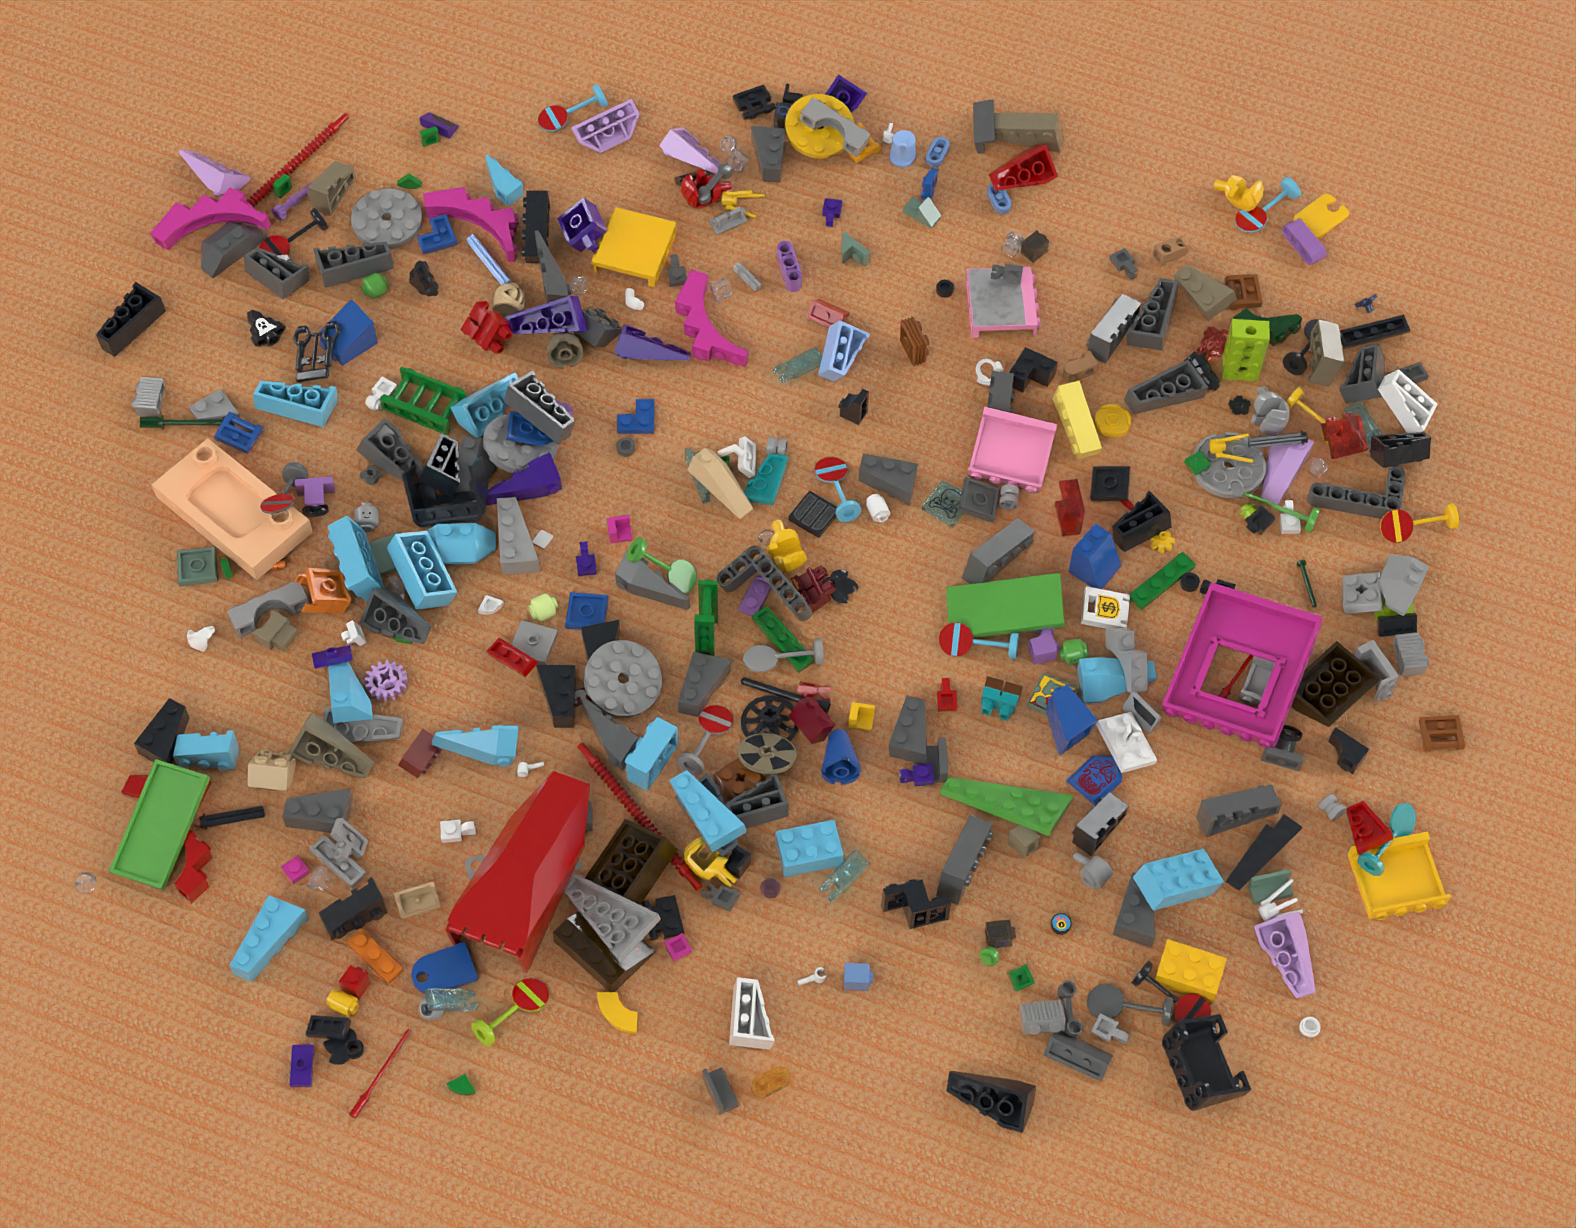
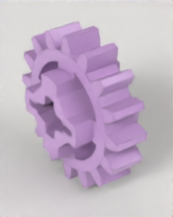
[365,660,408,702]

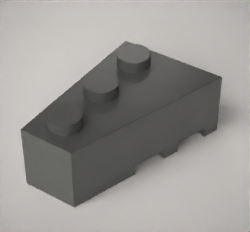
[244,247,309,299]
[859,454,918,506]
[678,652,731,717]
[725,774,788,828]

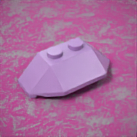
[571,99,639,153]

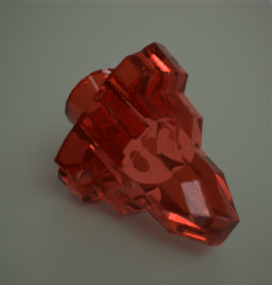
[1196,327,1229,360]

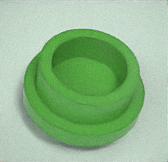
[979,946,999,966]

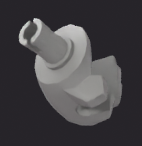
[1251,386,1290,435]

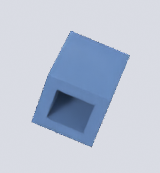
[844,963,873,991]

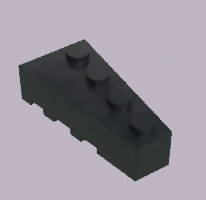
[521,190,550,263]

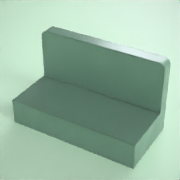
[1248,869,1294,905]

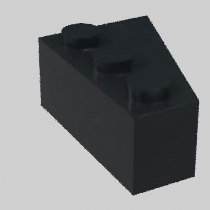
[1370,432,1431,468]
[418,433,460,498]
[1112,490,1172,552]

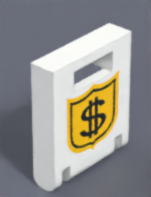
[1081,586,1130,629]

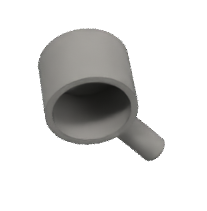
[1073,852,1113,889]

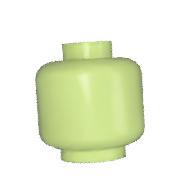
[528,594,558,621]

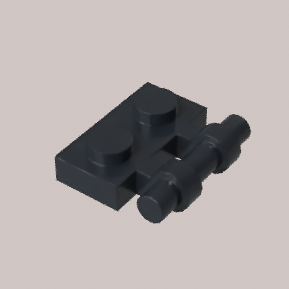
[733,84,776,120]
[642,895,684,941]

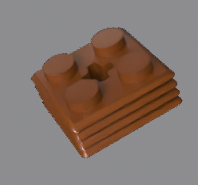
[900,316,929,366]
[714,758,766,800]

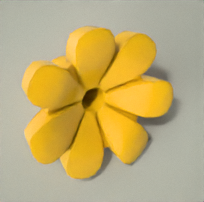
[1150,531,1175,553]

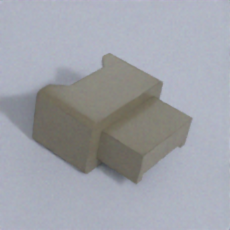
[253,610,298,651]

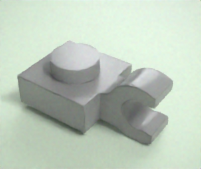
[1091,1013,1129,1045]

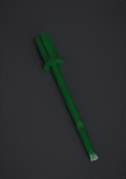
[139,415,235,430]

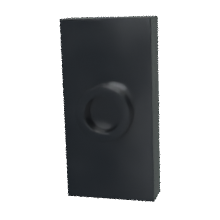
[1378,613,1417,637]
[306,1015,351,1040]

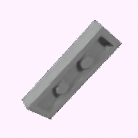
[310,835,367,889]

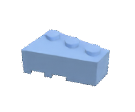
[818,320,870,382]

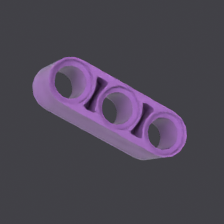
[1282,219,1327,265]
[777,241,802,292]

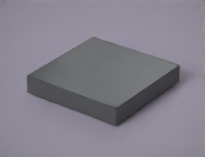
[958,477,1000,522]

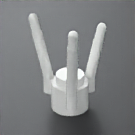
[1258,879,1303,922]

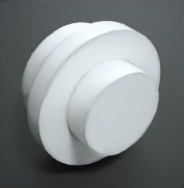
[1299,1017,1321,1038]

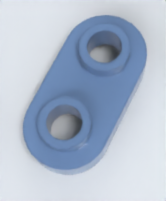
[926,137,950,167]
[987,183,1012,214]

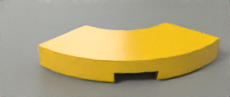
[597,992,638,1034]

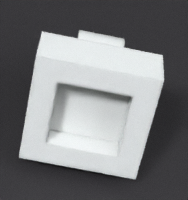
[341,620,367,646]

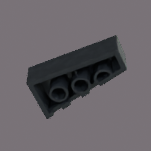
[96,282,166,357]

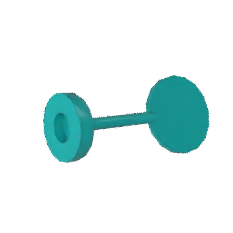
[1357,803,1416,876]

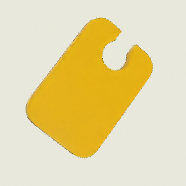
[1293,194,1349,239]

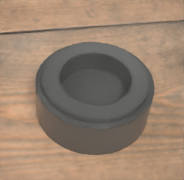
[616,438,635,457]

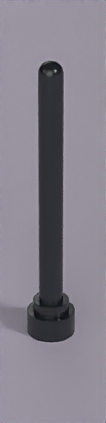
[741,677,831,714]

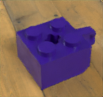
[557,198,607,252]

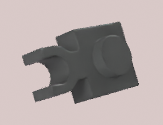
[701,882,740,912]

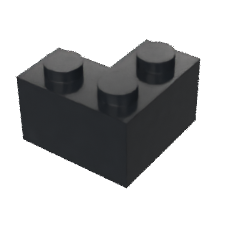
[1009,347,1058,393]

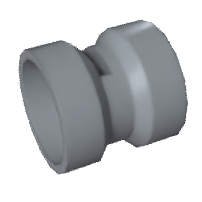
[766,436,788,455]
[999,484,1020,510]
[1318,793,1347,822]

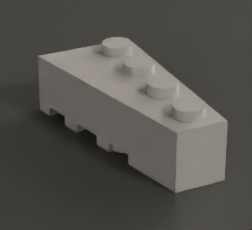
[497,497,540,575]

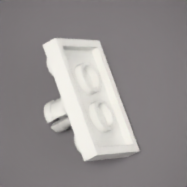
[1096,712,1157,773]

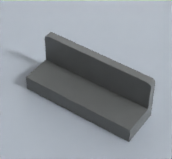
[973,99,995,154]
[1043,1031,1113,1082]

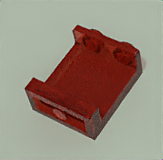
[1055,479,1085,537]

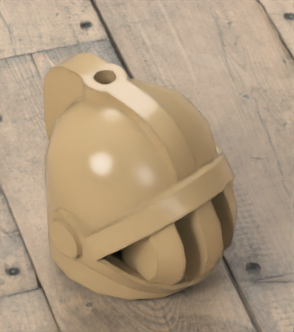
[492,283,525,320]

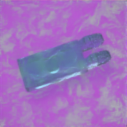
[773,347,822,383]
[819,849,870,902]
[424,988,478,1012]

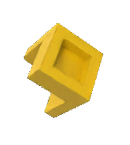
[848,702,875,731]

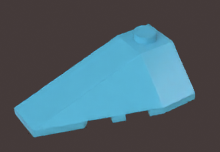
[450,372,519,438]

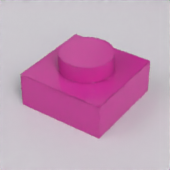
[281,855,310,884]
[664,933,692,962]

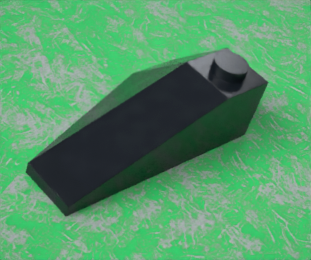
[946,1071,1036,1133]

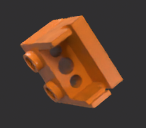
[294,568,351,614]

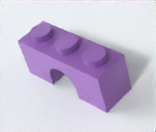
[1028,628,1059,665]

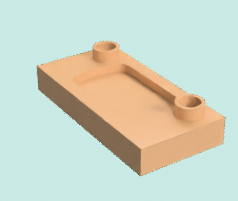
[152,438,313,580]

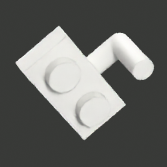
[718,436,756,478]

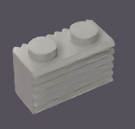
[132,376,166,417]
[1392,632,1429,676]
[1020,1000,1065,1035]

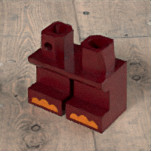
[791,565,836,613]

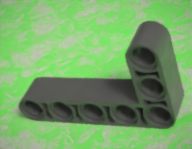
[1307,466,1405,519]
[716,545,812,621]

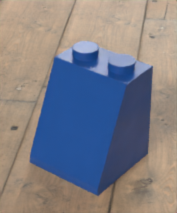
[319,300,377,366]
[1068,523,1121,589]
[1046,684,1097,755]

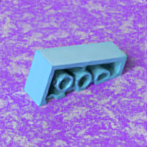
[253,381,338,428]
[230,895,308,982]

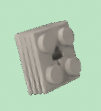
[1343,572,1383,614]

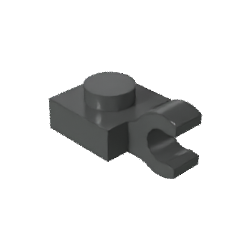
[1110,248,1138,280]
[667,254,687,287]
[991,264,1023,283]

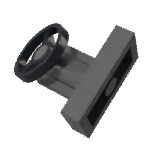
[1261,725,1304,771]

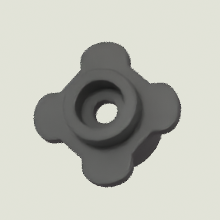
[360,465,382,485]

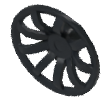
[741,696,798,741]

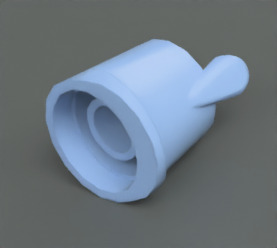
[890,130,916,167]

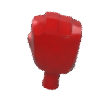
[680,169,732,209]

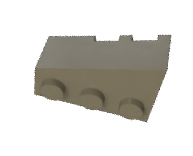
[307,161,356,216]
[1174,265,1237,321]
[1308,319,1345,387]

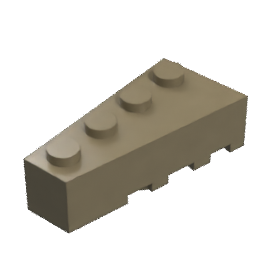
[994,113,1063,153]

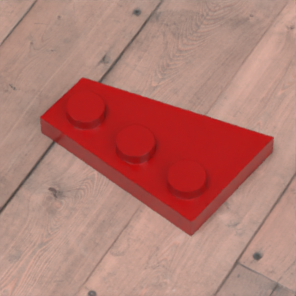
[1346,801,1394,855]

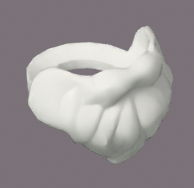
[976,359,1003,386]
[187,626,215,652]

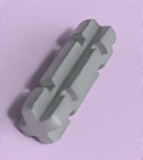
[734,263,761,291]

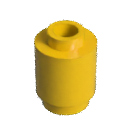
[326,989,359,1017]

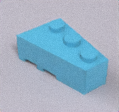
[173,730,239,770]

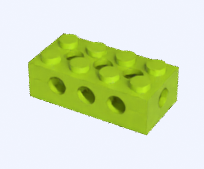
[1221,319,1270,382]

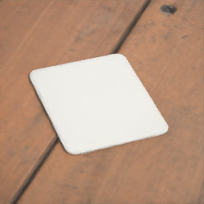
[532,530,553,548]

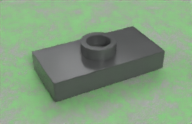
[1387,362,1429,384]

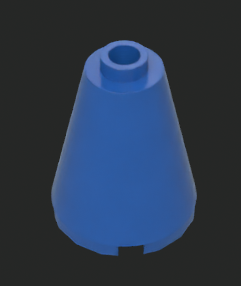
[821,729,861,785]

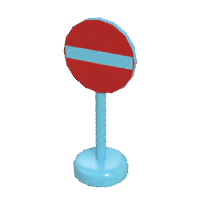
[538,84,608,132]
[1235,177,1301,233]
[814,457,862,522]
[939,622,1019,660]

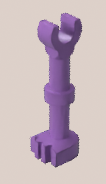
[271,182,311,220]

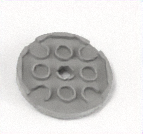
[351,189,422,249]
[483,414,557,473]
[1193,432,1266,499]
[584,640,662,718]

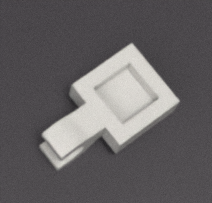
[1279,500,1301,534]
[440,820,476,843]

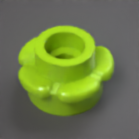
[1240,503,1257,519]

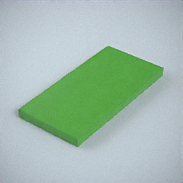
[946,573,1065,638]
[109,759,210,891]

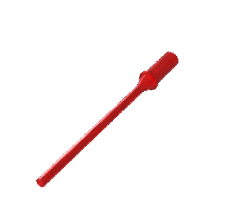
[1219,655,1253,699]
[349,1029,411,1119]

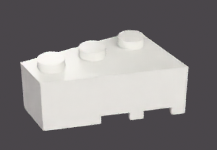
[729,977,774,1050]

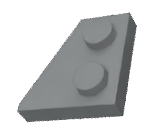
[189,389,240,420]

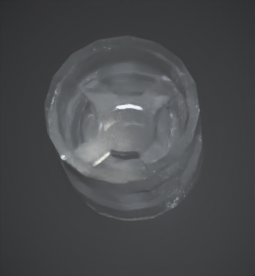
[1001,232,1024,257]

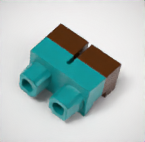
[980,676,1023,721]

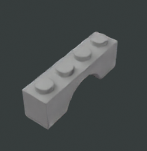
[800,97,870,157]
[227,582,309,638]

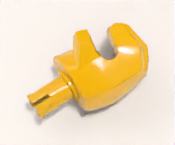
[1214,175,1264,212]
[766,520,807,573]
[684,838,737,888]

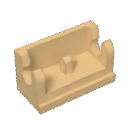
[394,881,441,920]

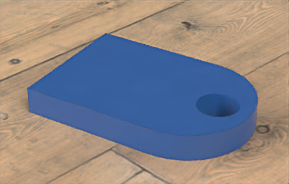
[411,942,478,995]

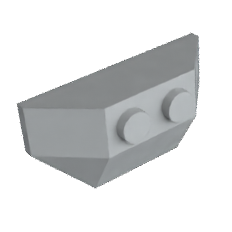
[1378,554,1429,616]

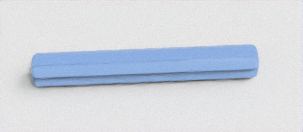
[467,234,511,285]

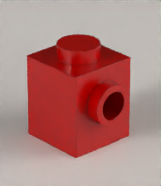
[338,965,370,1000]

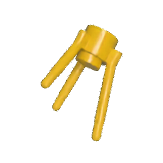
[722,190,765,218]
[1209,433,1253,463]

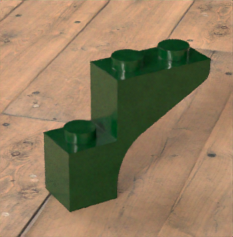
[1233,308,1302,346]

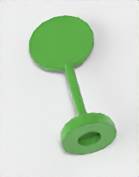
[1243,492,1320,534]
[626,537,697,593]

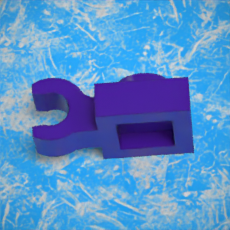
[822,198,842,227]
[576,541,597,577]
[899,763,934,787]

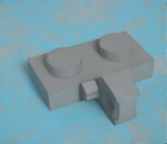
[330,818,368,862]

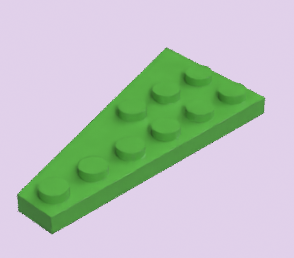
[940,777,1073,836]

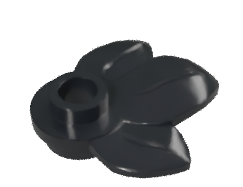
[822,569,859,603]
[323,1028,364,1065]

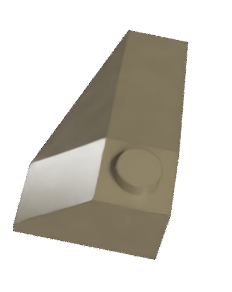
[288,714,374,778]

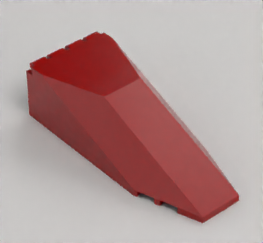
[445,771,590,973]

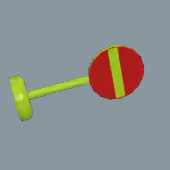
[471,978,549,1047]

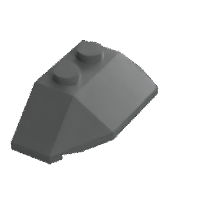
[201,222,267,278]

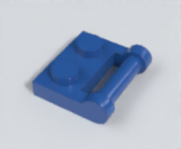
[214,412,264,454]

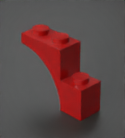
[174,829,213,904]

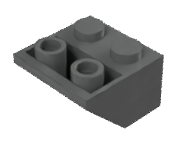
[576,308,622,347]

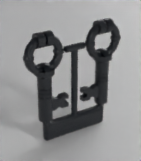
[293,321,341,382]

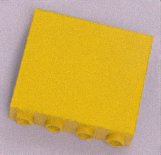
[591,207,677,288]
[1347,832,1451,920]

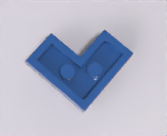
[921,168,938,201]
[417,214,457,254]
[617,399,654,434]

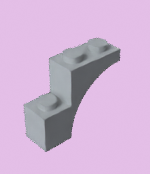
[1105,628,1148,693]

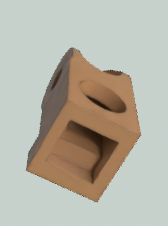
[1151,237,1188,268]
[1063,351,1098,382]

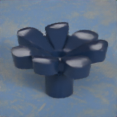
[1355,294,1377,313]

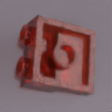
[1321,412,1368,459]

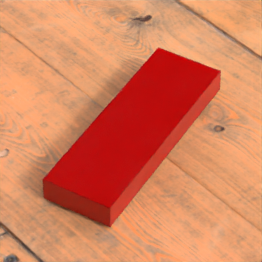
[486,638,538,677]

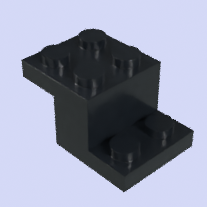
[881,879,951,929]

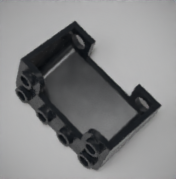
[1162,1014,1251,1111]

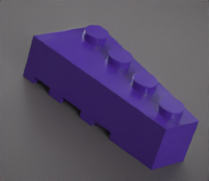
[506,296,588,334]

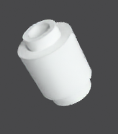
[866,494,890,522]

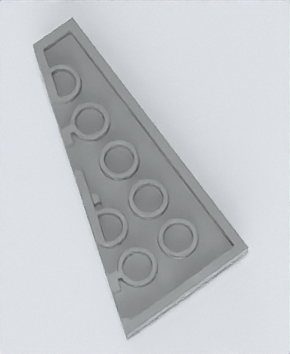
[564,874,661,963]

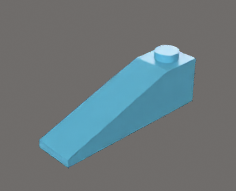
[1077,657,1157,704]
[328,661,373,723]
[432,725,518,767]

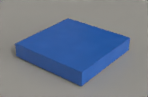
[565,592,608,630]

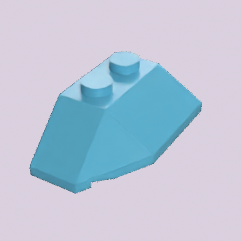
[427,523,496,564]

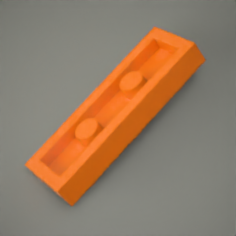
[346,928,404,985]

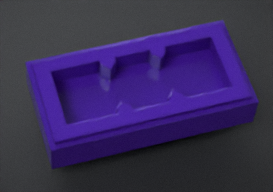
[312,645,353,668]
[289,1045,314,1087]

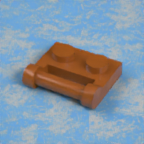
[1225,274,1262,310]
[1419,715,1465,752]

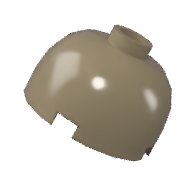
[547,332,583,369]

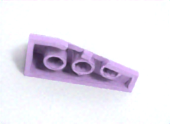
[659,127,721,174]
[1260,439,1314,505]

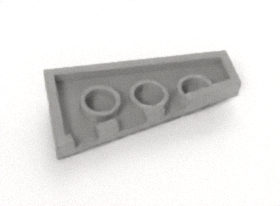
[323,707,404,744]

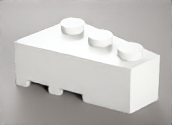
[1378,369,1437,433]

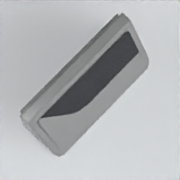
[1122,691,1161,734]

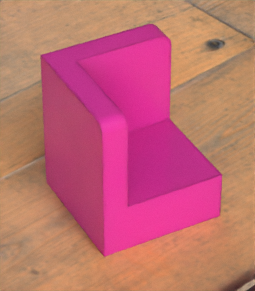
[607,515,632,544]

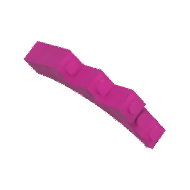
[150,187,271,251]
[423,187,519,262]
[675,269,748,367]

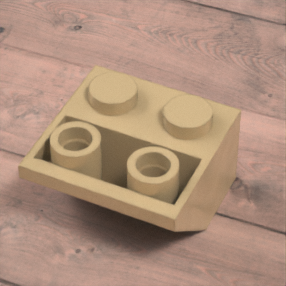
[247,750,297,791]

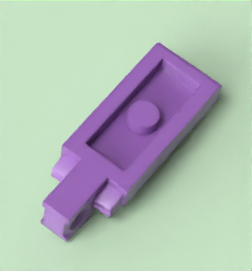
[739,568,772,616]

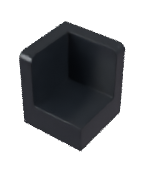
[783,83,803,110]
[724,846,751,879]

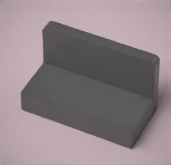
[927,738,948,783]
[702,1067,738,1115]

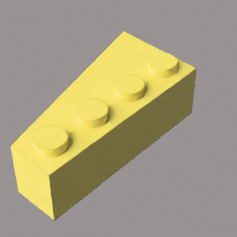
[1052,381,1102,459]

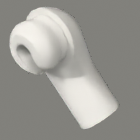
[626,288,644,311]

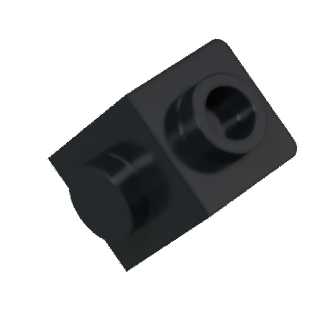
[1245,506,1276,535]

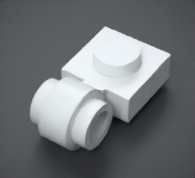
[365,377,398,411]

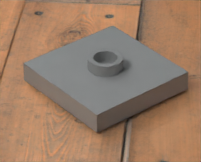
[511,620,558,665]

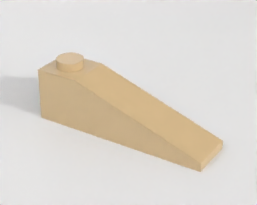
[687,448,753,519]

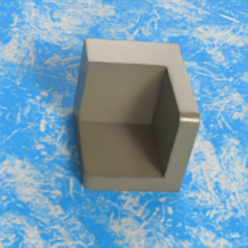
[1008,824,1040,858]

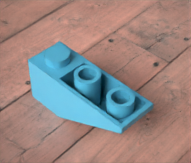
[485,155,524,206]

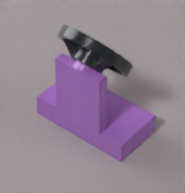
[295,477,335,517]

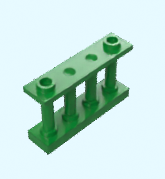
[380,366,467,435]
[694,579,719,656]

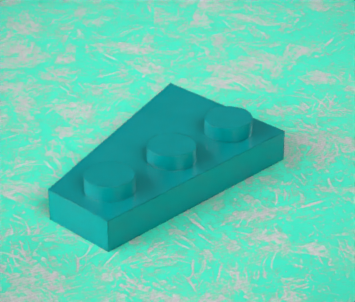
[743,453,789,506]

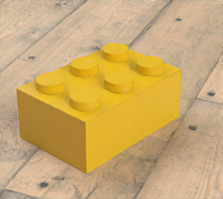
[1155,939,1227,1004]

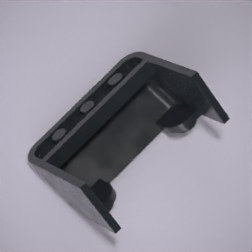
[402,456,488,527]

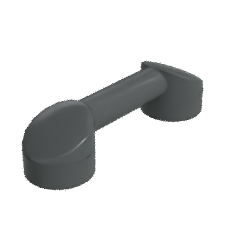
[697,164,733,204]
[1057,980,1083,1037]

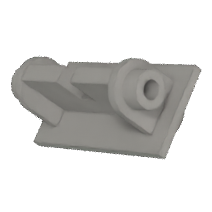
[708,206,748,235]

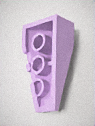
[179,149,251,197]
[1254,912,1316,998]

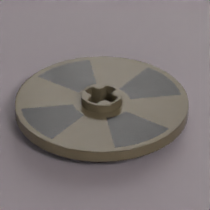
[738,733,797,774]

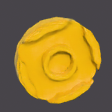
[1094,404,1131,438]

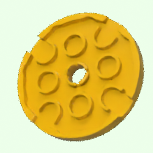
[785,94,854,159]

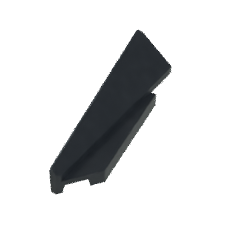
[1225,814,1302,890]

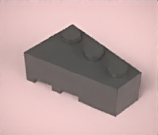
[751,126,785,183]
[1339,344,1385,404]
[987,371,1015,413]
[889,696,927,764]
[282,789,353,833]
[1113,872,1155,948]

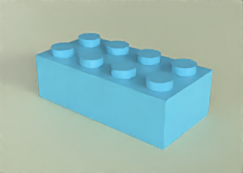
[328,516,385,602]
[387,531,457,610]
[1133,849,1224,911]

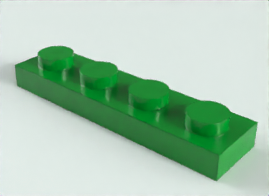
[1129,552,1196,611]
[752,606,814,673]

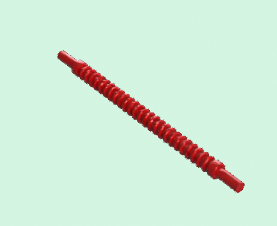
[226,113,350,224]
[577,742,702,891]

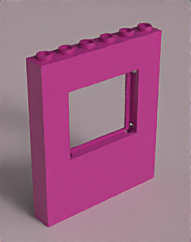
[1162,582,1323,748]

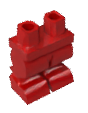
[460,301,513,354]

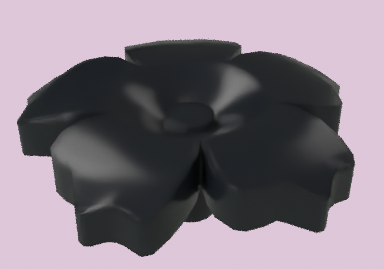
[1228,395,1251,415]

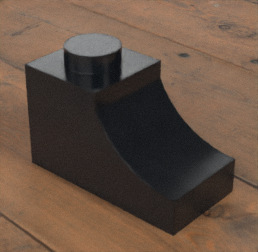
[838,389,869,425]
[1328,728,1369,774]

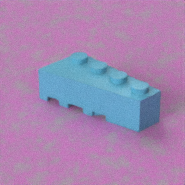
[669,770,747,853]

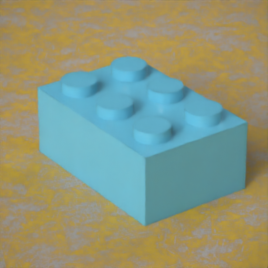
[625,717,678,791]
[775,820,844,877]

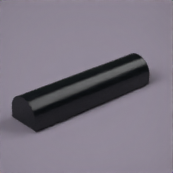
[1340,315,1410,349]

